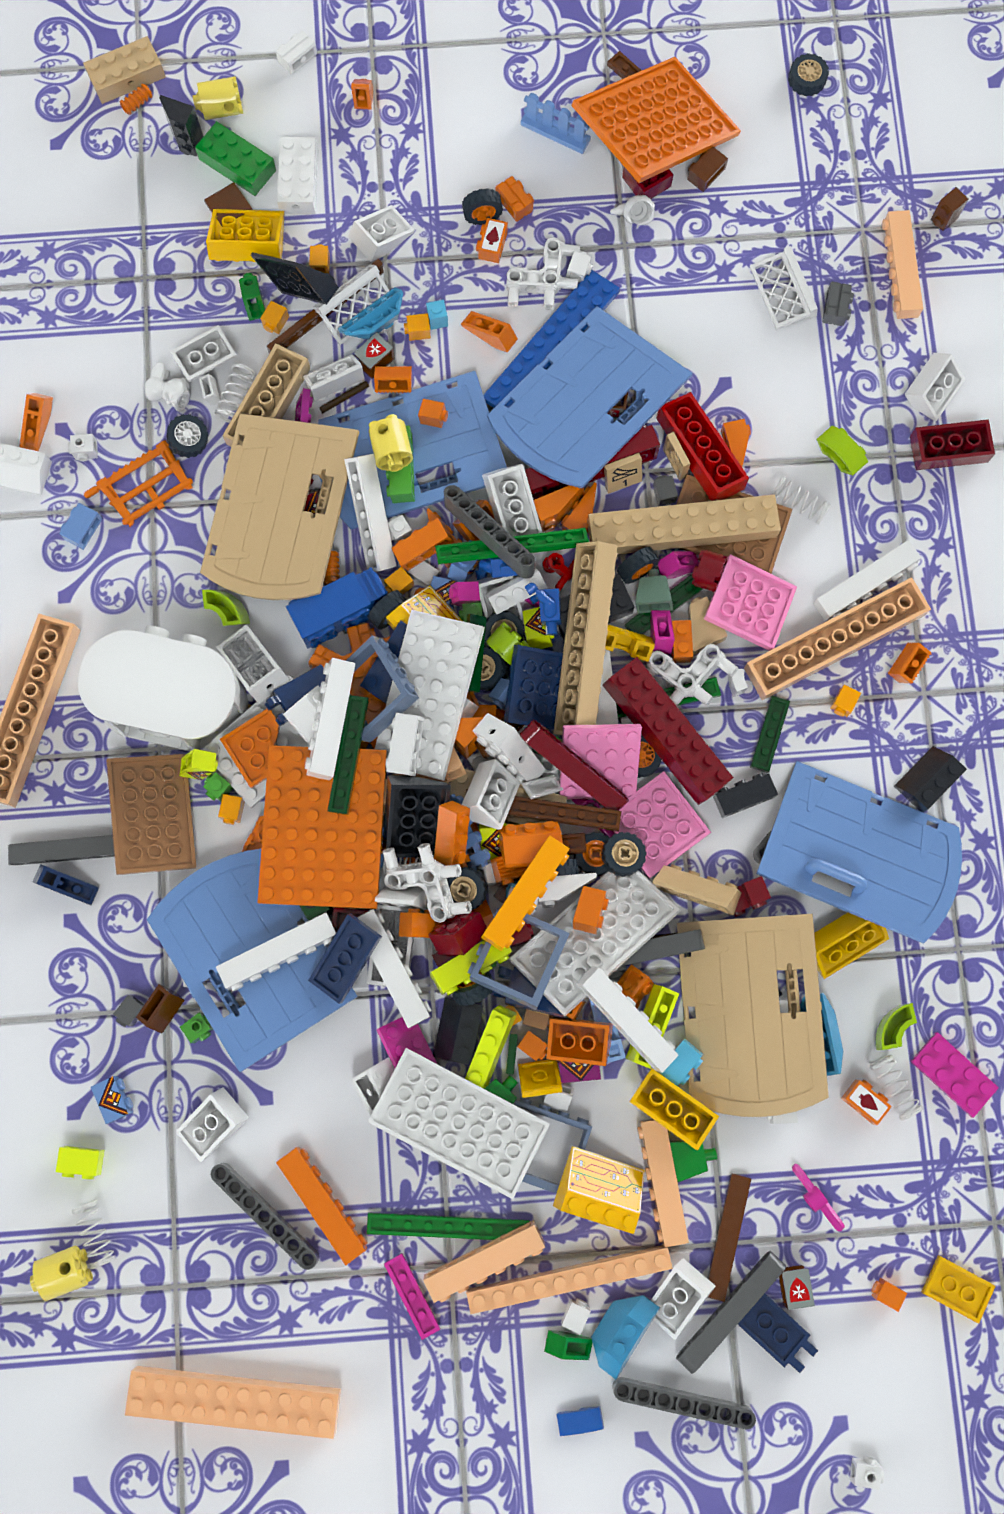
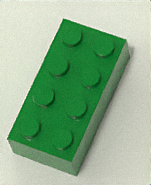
[195,121,276,196]

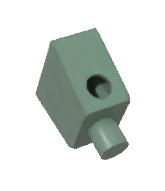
[635,569,673,613]

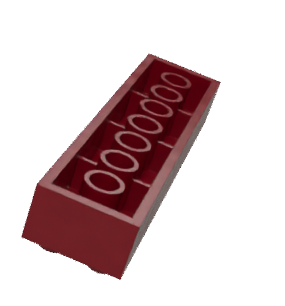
[525,425,660,500]
[602,657,734,805]

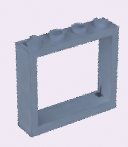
[346,635,419,743]
[468,907,570,1010]
[514,1097,592,1193]

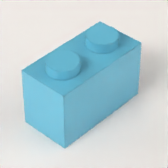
[659,1039,703,1086]

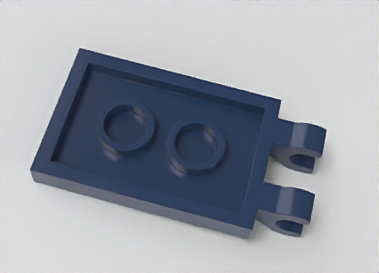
[264,664,326,726]
[492,966,564,1018]
[738,1293,818,1373]

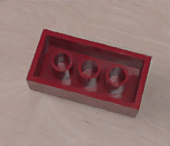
[910,419,995,471]

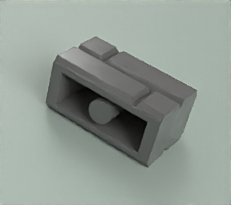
[822,282,854,326]

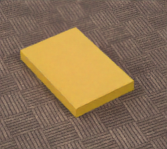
[921,1255,996,1324]

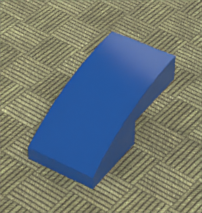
[556,1406,604,1436]

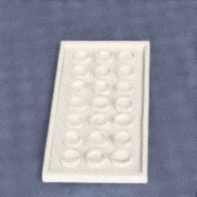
[374,610,485,781]
[510,871,680,1016]
[368,1048,550,1199]

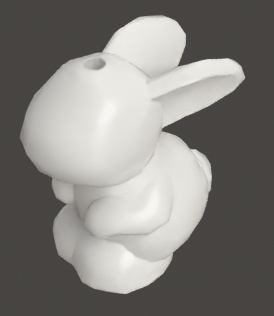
[144,362,190,412]

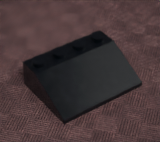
[251,252,339,305]
[382,775,451,858]

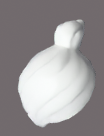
[610,195,655,225]

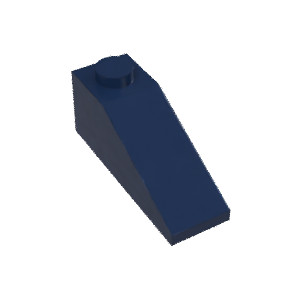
[32,864,99,905]

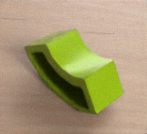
[816,426,868,476]
[202,589,250,626]
[876,1003,917,1050]

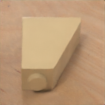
[688,596,728,656]

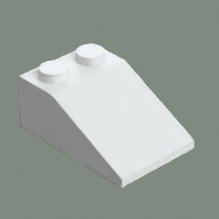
[348,205,415,262]
[473,576,525,629]
[538,873,597,908]
[375,886,428,911]
[176,1087,249,1162]
[651,1258,716,1340]

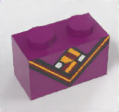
[558,1061,601,1083]

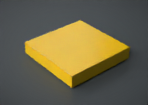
[517,1060,562,1098]

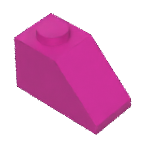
[658,551,699,579]
[449,581,480,607]
[650,610,675,654]

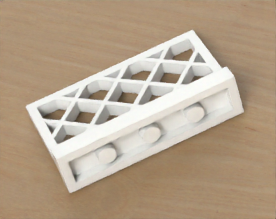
[750,246,818,330]
[313,264,389,345]

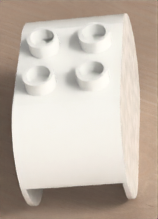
[78,625,248,751]

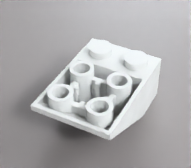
[350,1057,395,1116]

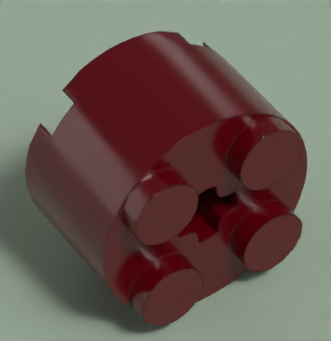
[692,549,728,592]

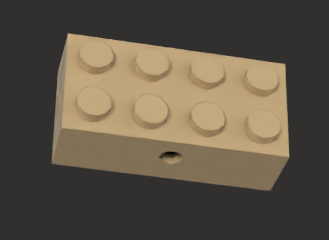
[83,36,166,104]

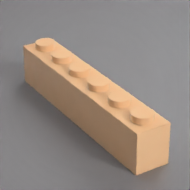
[882,210,923,319]
[637,1119,689,1247]
[423,1220,545,1303]

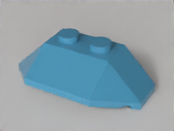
[338,287,403,340]
[800,993,844,1076]
[591,1295,660,1380]

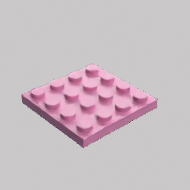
[704,554,797,651]
[559,724,642,799]
[613,771,711,879]

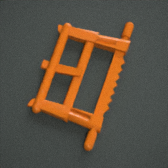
[84,440,193,527]

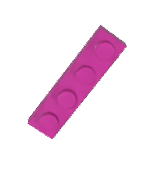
[384,1253,441,1340]

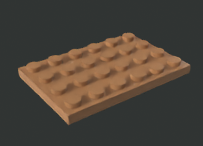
[676,474,793,574]
[106,754,196,875]

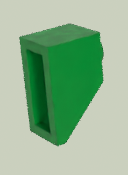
[544,1330,593,1360]

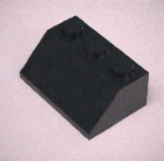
[159,95,204,157]
[894,746,967,812]
[433,998,484,1065]

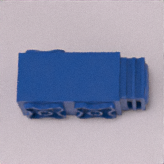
[285,567,387,649]

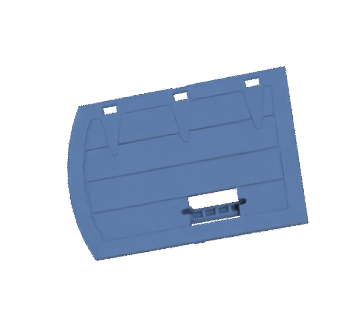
[487,306,693,488]
[318,371,507,530]
[756,761,962,944]
[147,849,358,1072]

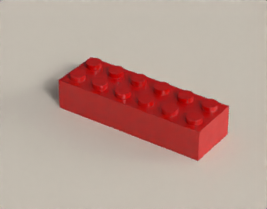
[656,392,749,501]

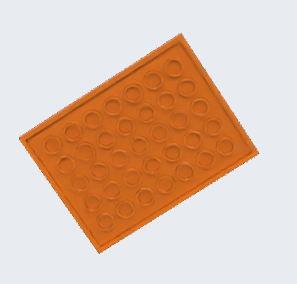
[571,57,741,183]
[257,745,387,909]

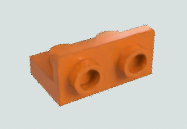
[617,964,654,1009]

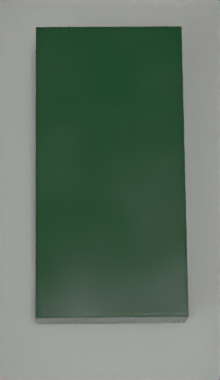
[506,1033,518,1075]

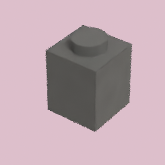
[653,475,678,507]
[113,995,144,1027]

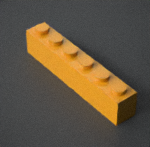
[481,835,570,951]

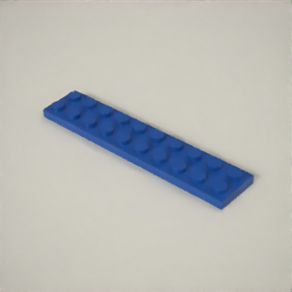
[483,269,620,408]

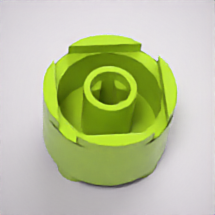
[486,621,531,665]

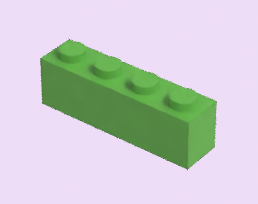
[386,425,415,503]

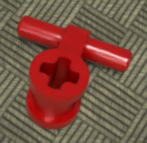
[542,553,575,591]

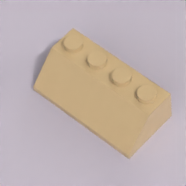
[652,864,741,915]

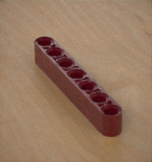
[520,720,629,811]

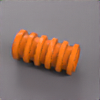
[119,83,153,115]
[323,551,340,586]

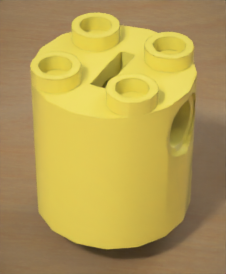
[192,76,243,120]
[368,414,413,472]
[30,1245,93,1301]

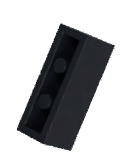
[713,773,778,818]

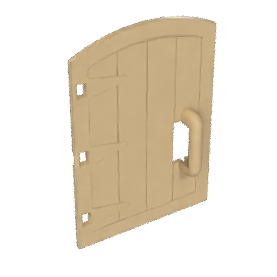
[200,414,359,600]
[677,914,829,1117]

